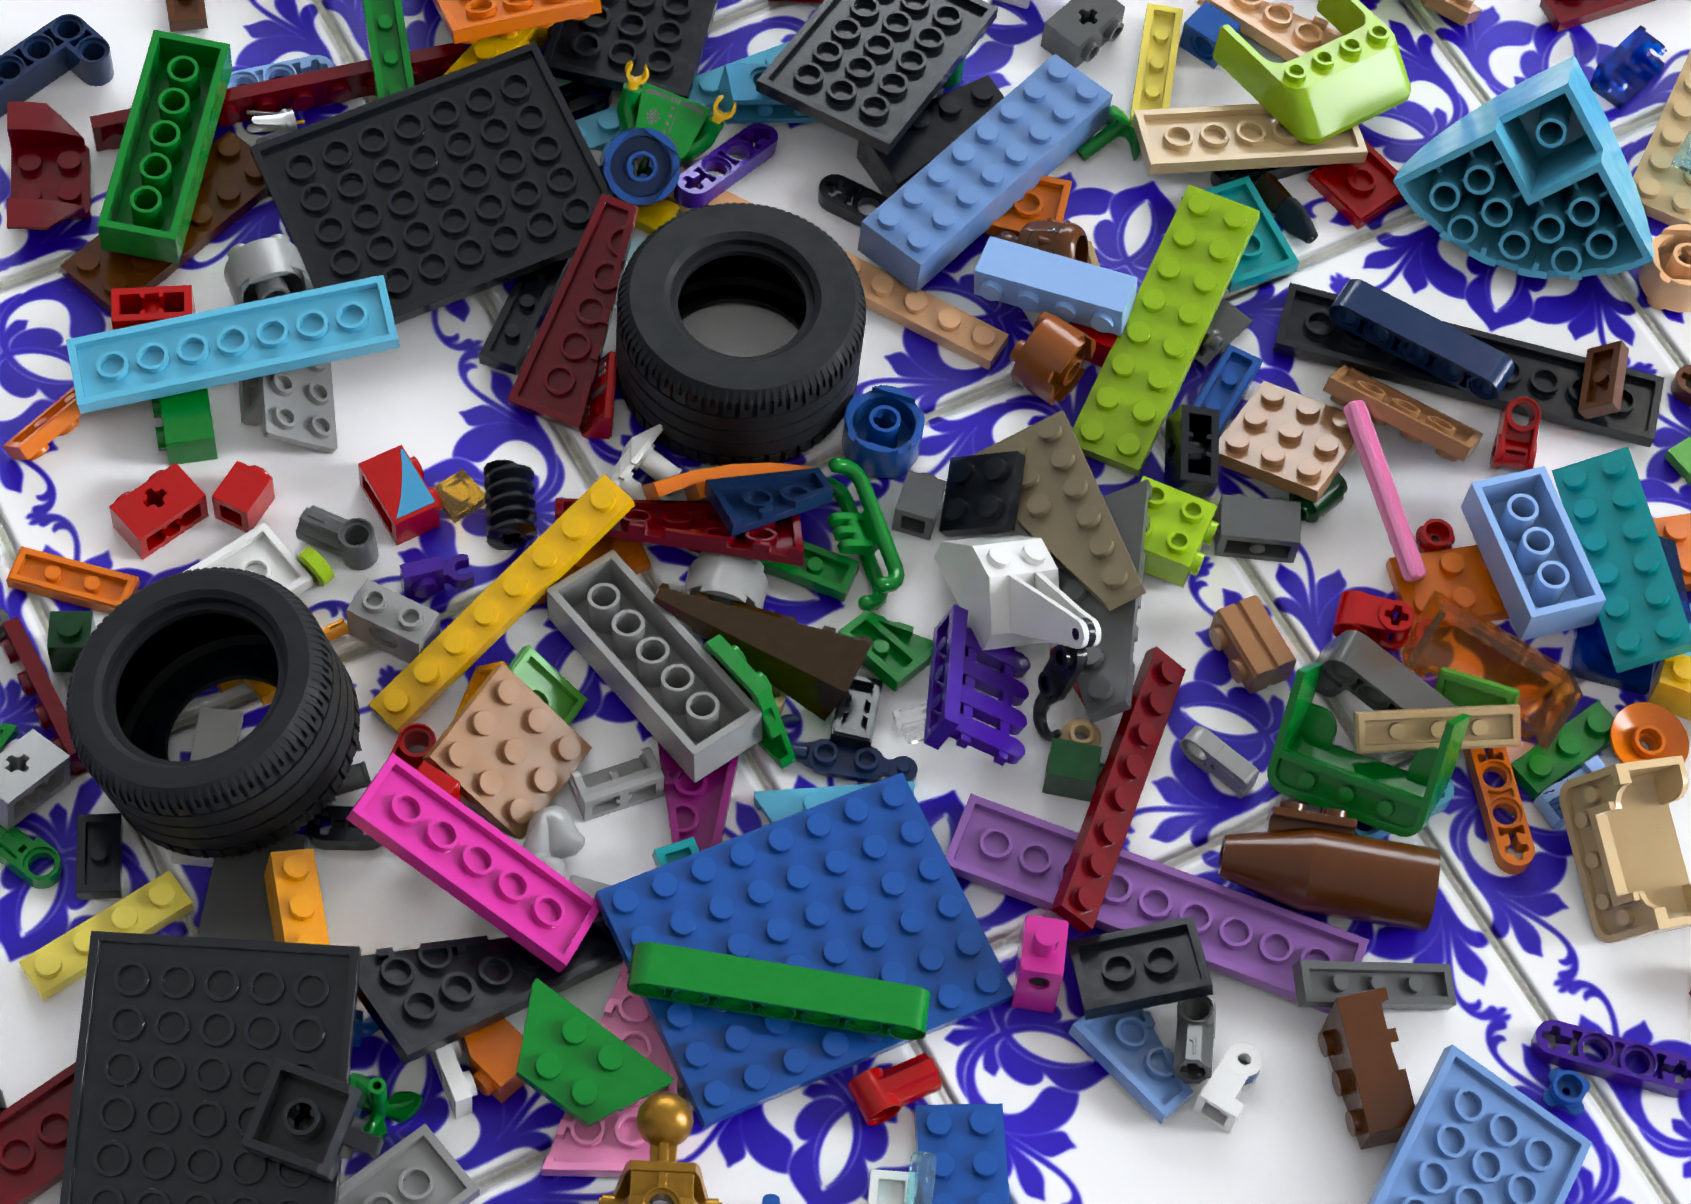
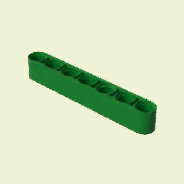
[627,942,930,1040]

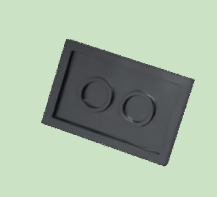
[1067,916,1213,1020]

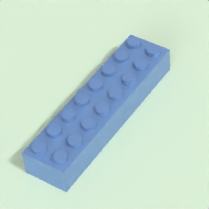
[857,54,1113,293]

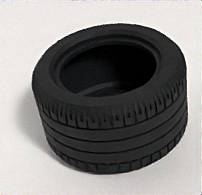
[616,203,866,466]
[66,567,360,859]

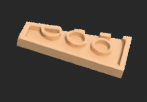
[1197,0,1344,61]

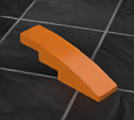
[641,462,811,501]

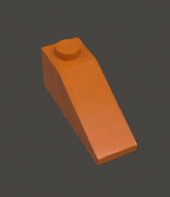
[461,1018,525,1104]

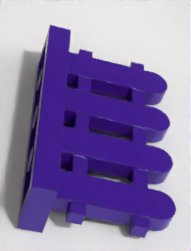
[924,604,1031,766]

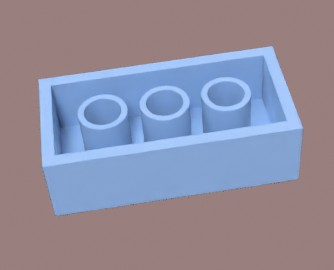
[1461,466,1606,641]

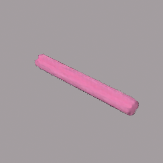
[1343,400,1426,582]

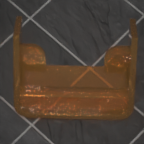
[1401,591,1583,750]

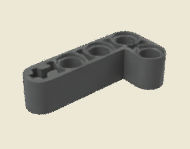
[1315,630,1457,711]

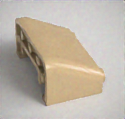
[1559,755,1691,943]

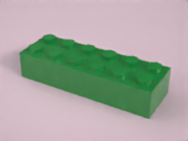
[97,30,233,264]

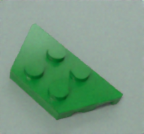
[702,634,796,770]
[515,978,674,1128]

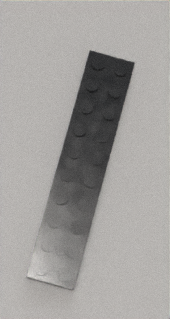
[1273,282,1665,448]

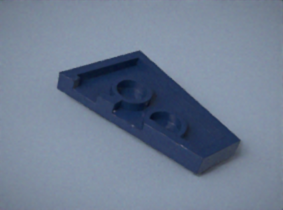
[704,468,833,537]

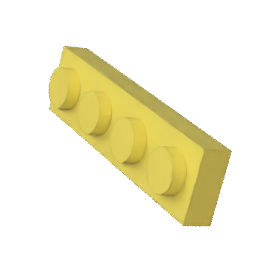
[1129,3,1184,127]
[19,870,194,1002]

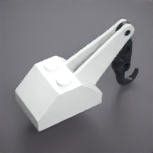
[934,534,1101,742]

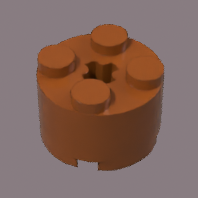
[1009,311,1096,406]

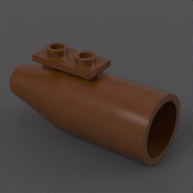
[1218,801,1440,932]

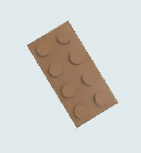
[1322,365,1484,462]

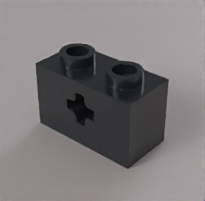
[1164,404,1219,499]

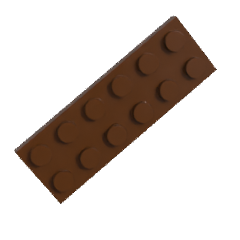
[60,130,269,314]

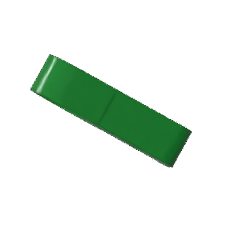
[0,825,63,889]

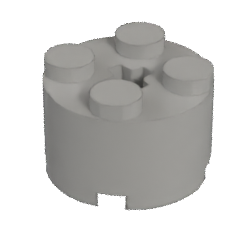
[224,234,313,305]
[683,551,768,640]

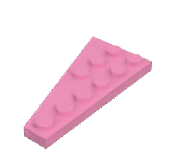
[541,960,678,1177]

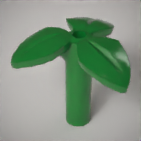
[1076,105,1140,162]
[349,1073,423,1139]

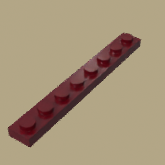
[1051,646,1186,933]

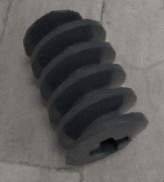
[484,459,537,550]

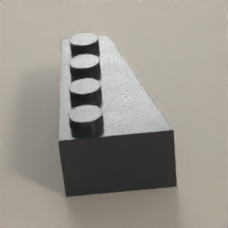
[856,75,1004,198]

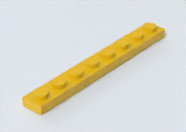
[369,474,635,734]

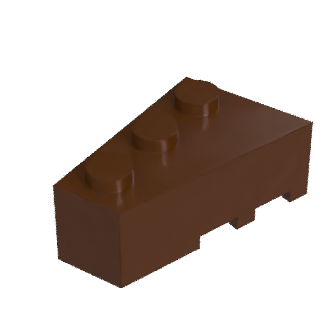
[1318,987,1415,1150]

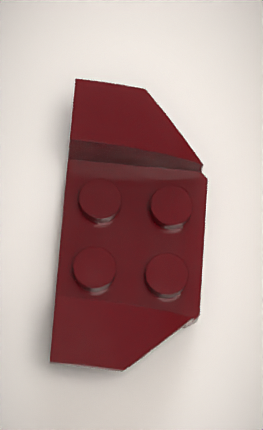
[7,101,92,230]

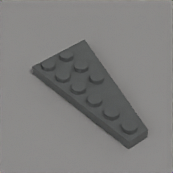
[1050,479,1153,723]

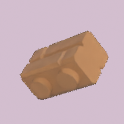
[1209,595,1297,694]

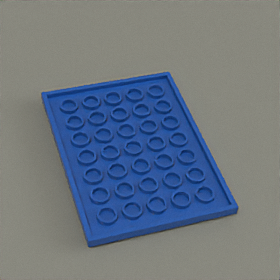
[594,772,1014,1128]

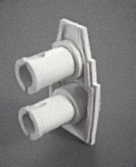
[610,424,682,500]

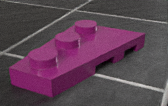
[657,741,739,851]

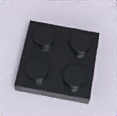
[939,451,1026,537]

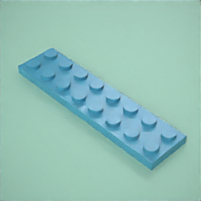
[66,275,400,414]

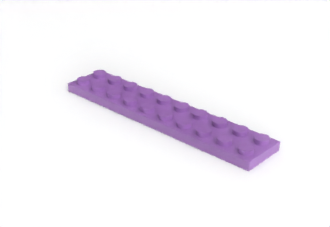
[945,794,1369,1014]

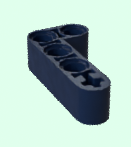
[0,14,114,118]

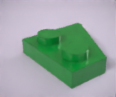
[838,610,933,692]

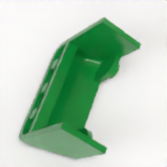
[1267,662,1471,837]

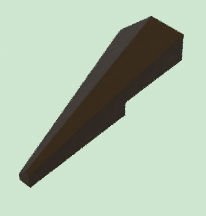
[653,583,872,722]

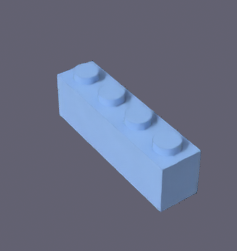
[974,236,1138,336]

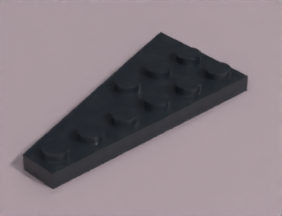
[357,921,623,1065]

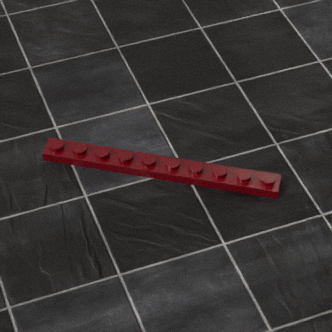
[89,42,467,152]

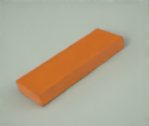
[6,546,140,614]

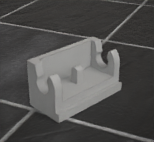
[568,747,664,822]

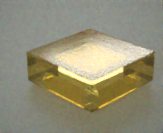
[434,469,486,524]

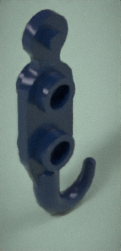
[781,714,918,783]

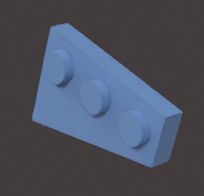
[1068,1009,1194,1124]

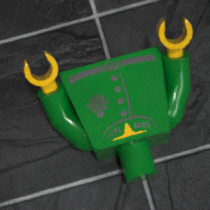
[616,61,737,174]

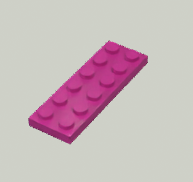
[346,753,600,973]

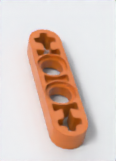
[1463,747,1535,875]

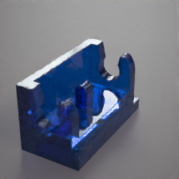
[1590,25,1667,110]

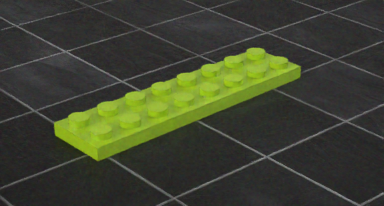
[1073,185,1260,477]

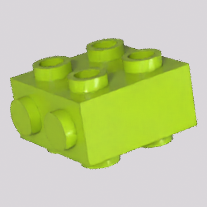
[1140,476,1219,588]

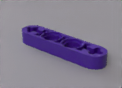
[674,123,779,209]
[1531,1020,1691,1098]

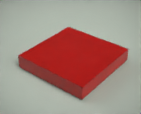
[1307,138,1404,230]

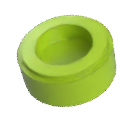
[297,546,335,587]

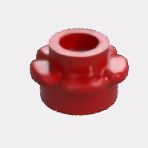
[1415,519,1455,553]

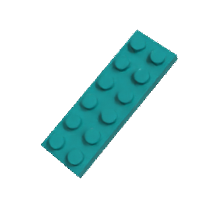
[1551,447,1691,673]

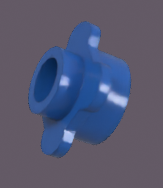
[1542,1068,1590,1116]

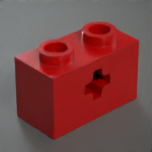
[111,285,196,330]
[109,463,209,560]

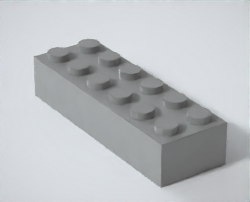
[546,550,762,783]

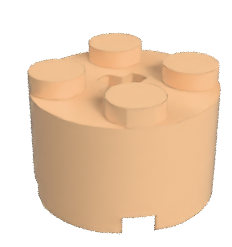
[1639,224,1691,312]

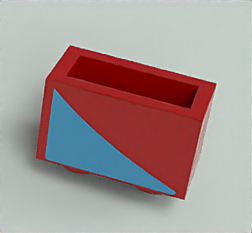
[358,444,443,546]

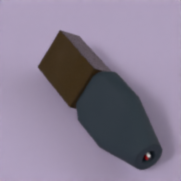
[1255,173,1318,244]

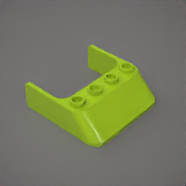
[1213,0,1412,144]

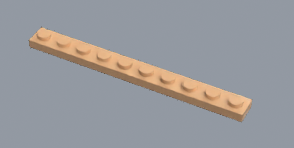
[666,167,1009,370]

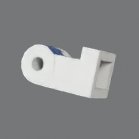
[1192,1042,1263,1134]

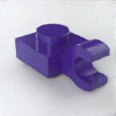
[399,554,474,598]

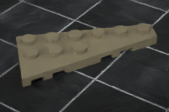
[973,410,1146,611]

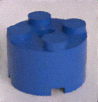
[600,128,680,205]
[842,385,925,480]

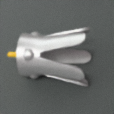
[246,108,305,146]

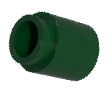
[1289,473,1348,523]

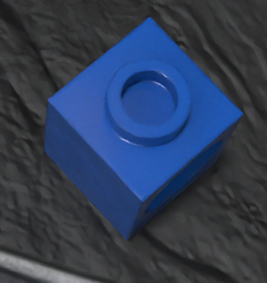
[1179,1,1241,69]

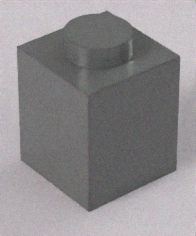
[892,470,947,540]

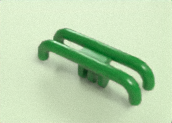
[825,457,905,611]

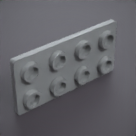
[238,362,338,453]

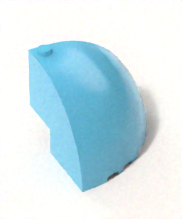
[1393,56,1654,280]

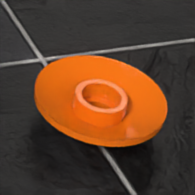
[1609,702,1689,763]

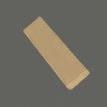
[1353,704,1521,754]

